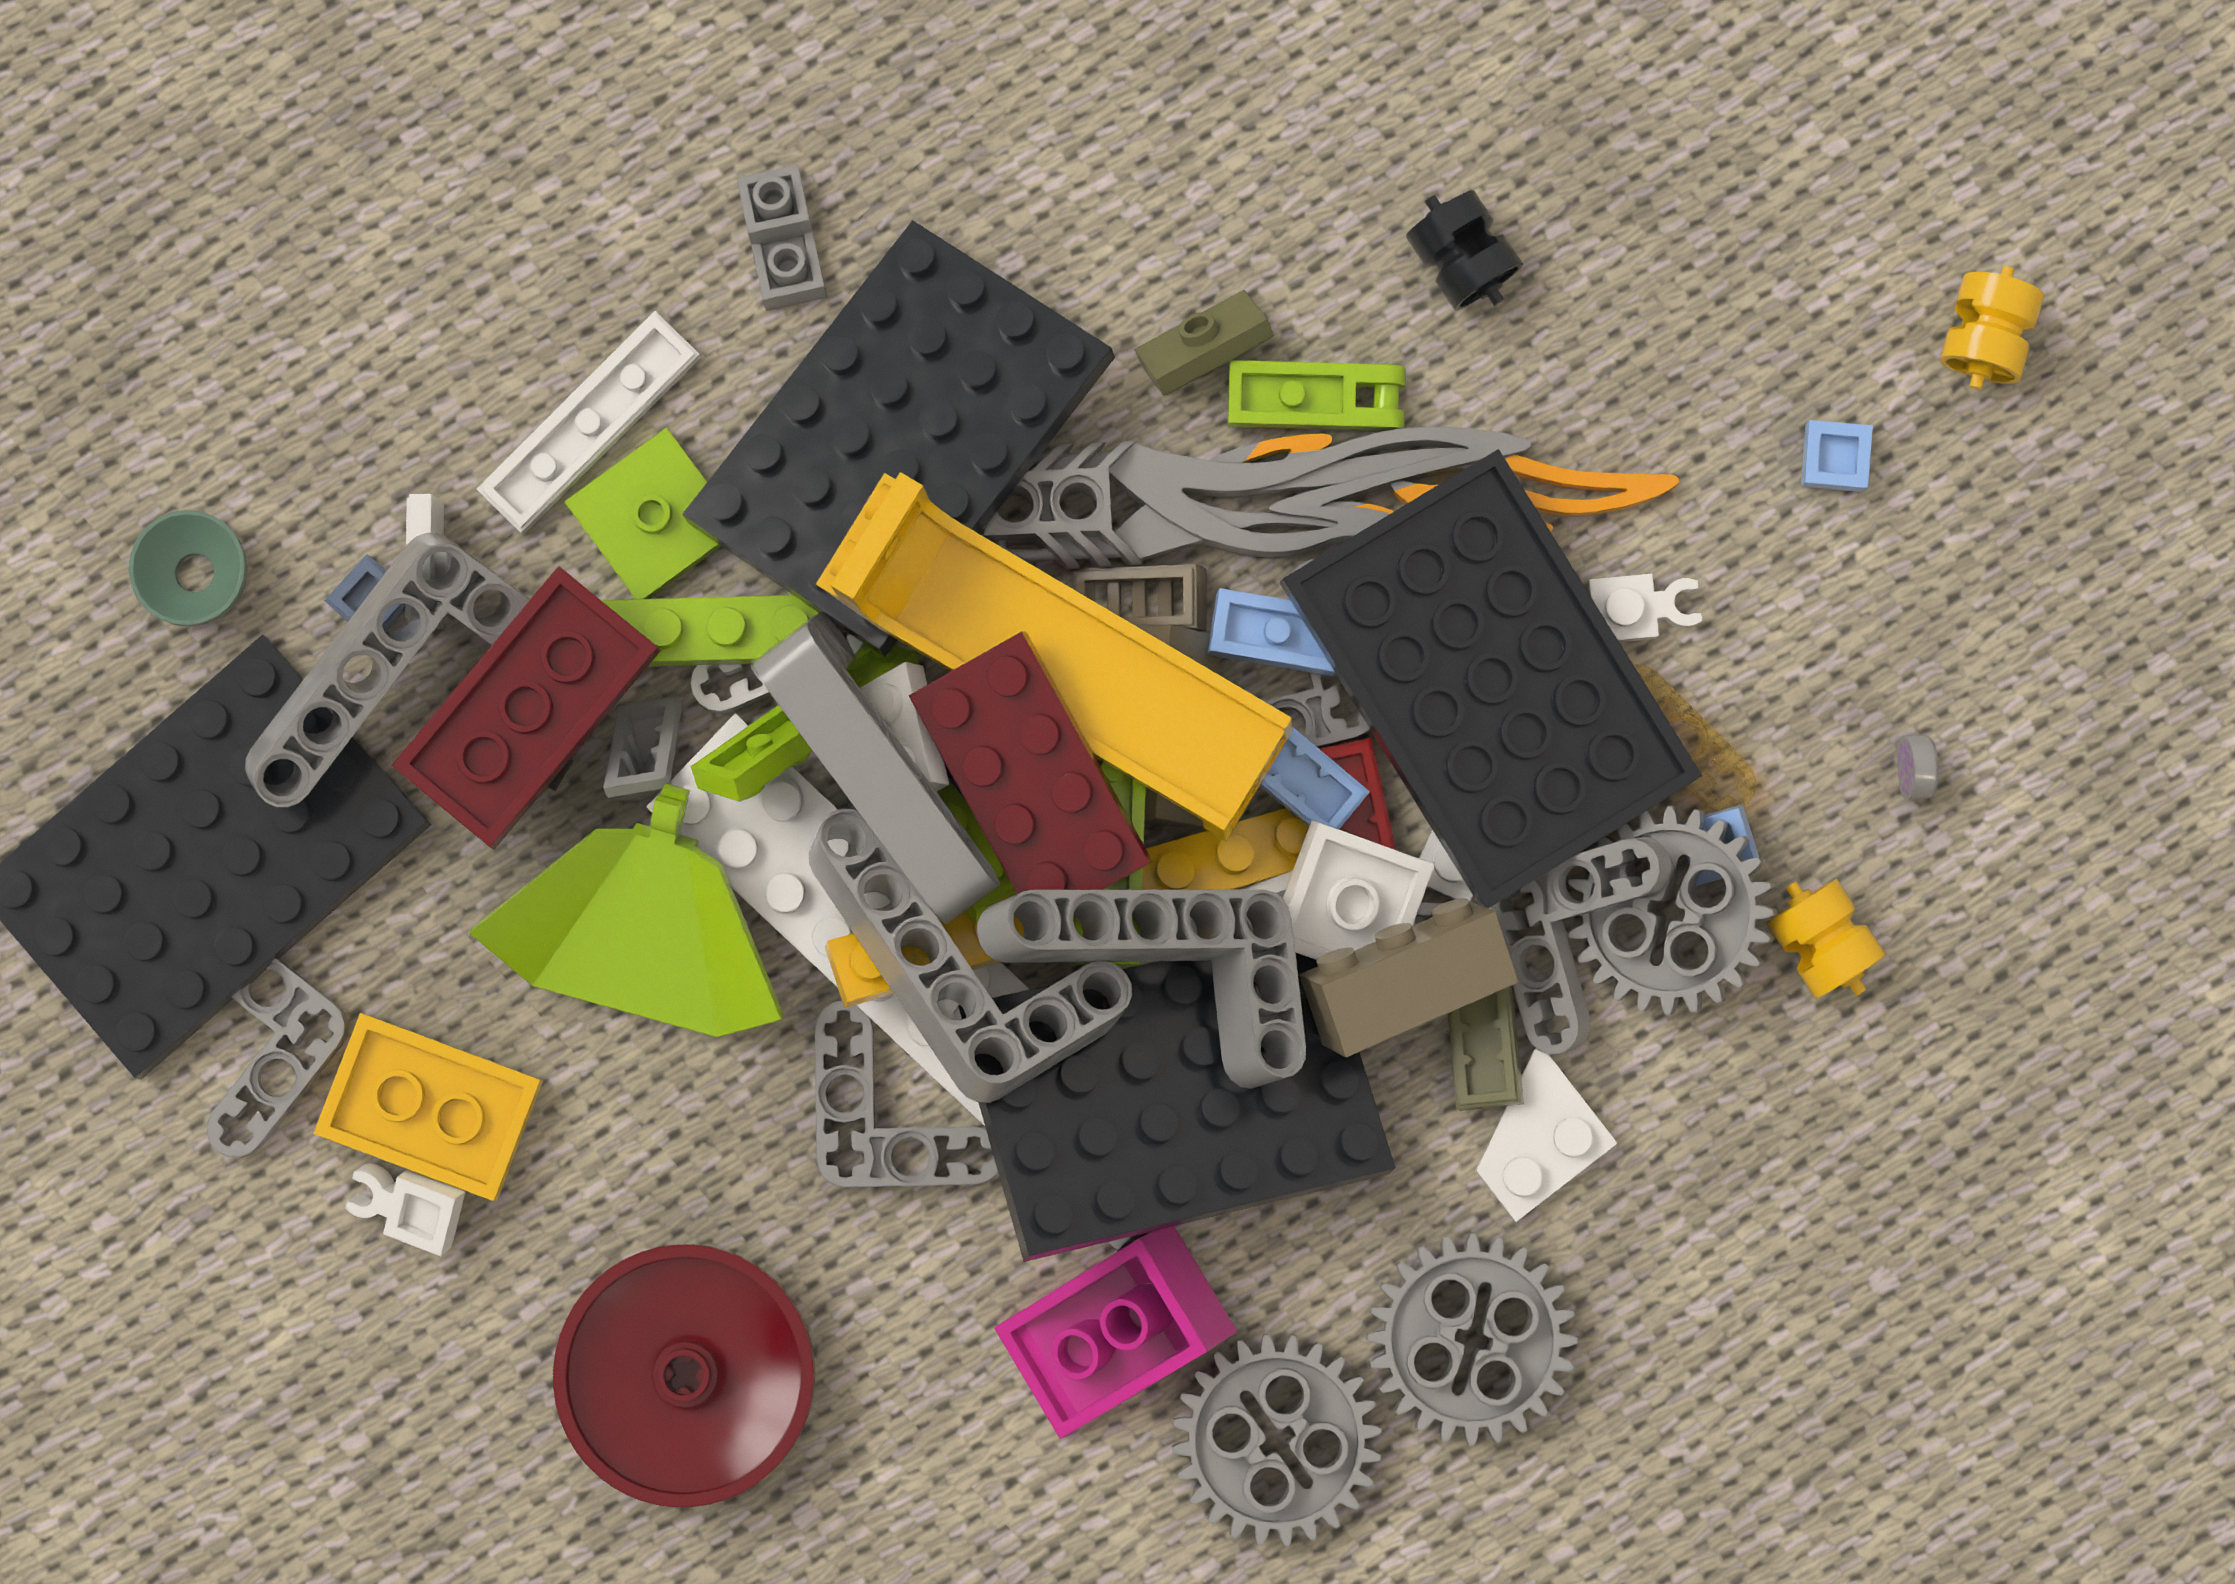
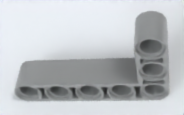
[245,533,530,807]
[754,611,1001,924]
[809,809,1132,1103]
[977,890,1306,1089]

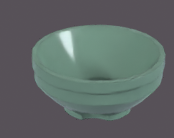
[128,510,248,627]

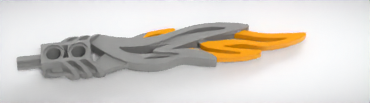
[983,427,1679,569]

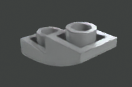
[737,165,827,311]

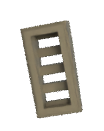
[1073,564,1207,631]

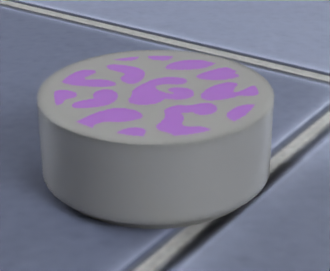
[1897,735,1939,799]

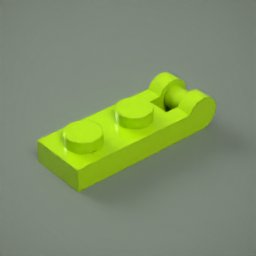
[1228,360,1406,433]

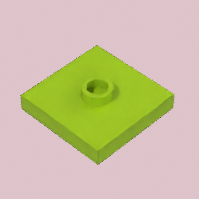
[564,427,721,599]

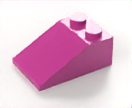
[994,1226,1238,1439]

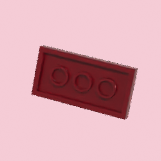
[391,566,661,850]
[908,631,1153,894]

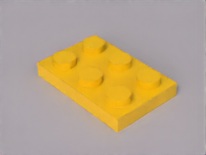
[313,1013,543,1201]

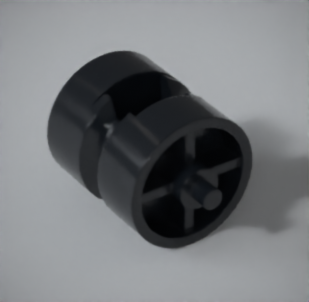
[1406,190,1523,311]

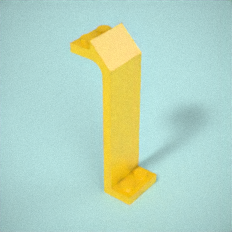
[816,472,1293,841]

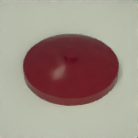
[553,1244,815,1507]

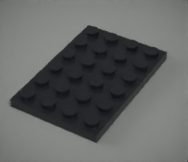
[682,220,1115,657]
[1280,449,1702,908]
[0,634,432,1080]
[953,952,1396,1262]

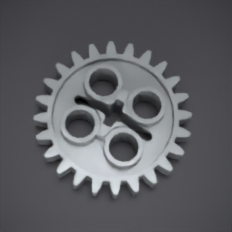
[1568,806,1777,1015]
[1366,1233,1578,1445]
[1172,1333,1382,1547]

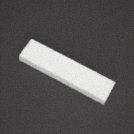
[477,311,701,535]

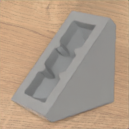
[603,696,682,803]

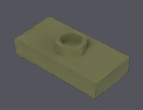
[1134,290,1274,396]
[1448,986,1524,1111]

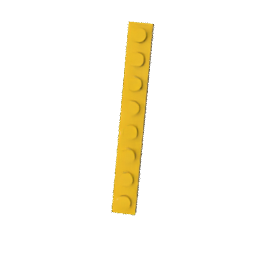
[825,808,1309,1008]

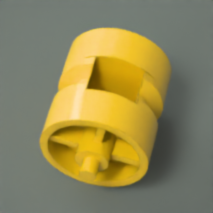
[1940,266,2044,390]
[1766,878,1886,999]

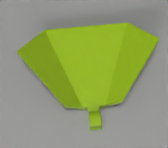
[469,783,784,1037]

